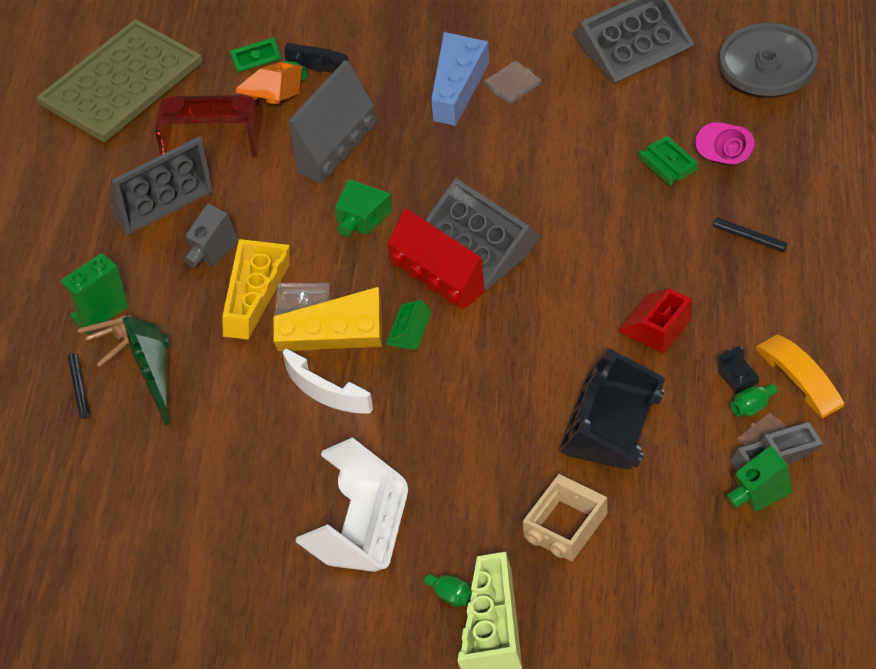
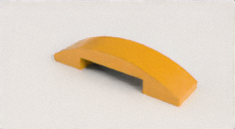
[755,335,844,419]

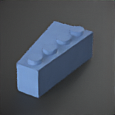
[431,32,490,126]

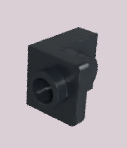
[718,346,759,394]

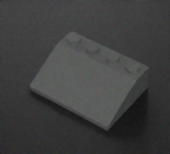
[574,0,695,84]
[289,60,376,183]
[109,136,213,234]
[425,178,540,290]

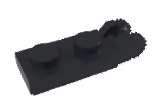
[284,43,348,73]

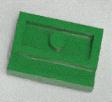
[639,135,698,186]

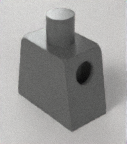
[184,203,239,268]

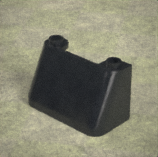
[559,348,666,470]

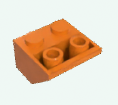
[236,62,302,104]

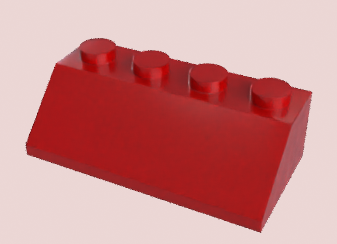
[388,209,485,310]

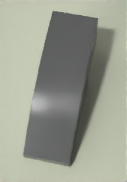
[731,422,823,471]

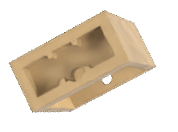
[523,474,608,562]

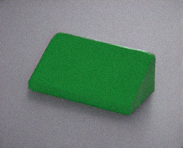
[229,37,282,73]
[386,299,431,350]

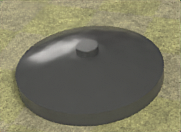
[720,23,818,96]

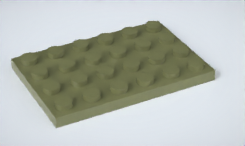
[36,19,203,143]

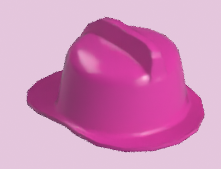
[696,122,755,165]

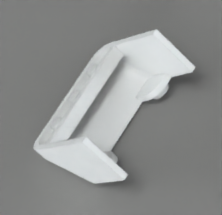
[296,438,408,572]

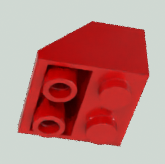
[619,288,692,354]

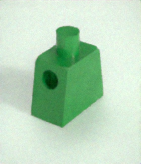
[335,179,393,237]
[726,445,793,511]

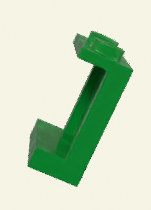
[61,253,128,335]

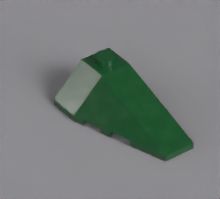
[122,316,171,425]

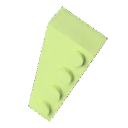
[457,552,522,669]

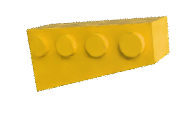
[222,239,290,340]
[274,287,382,351]

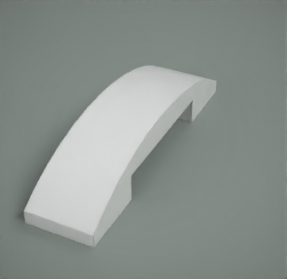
[283,349,373,413]

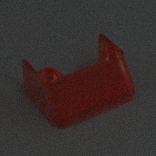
[155,95,263,157]

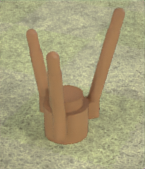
[78,315,133,367]

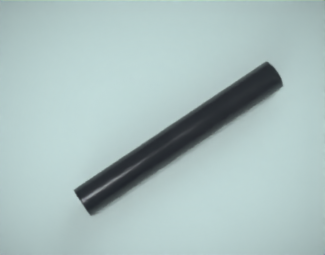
[713,217,788,252]
[67,353,90,419]

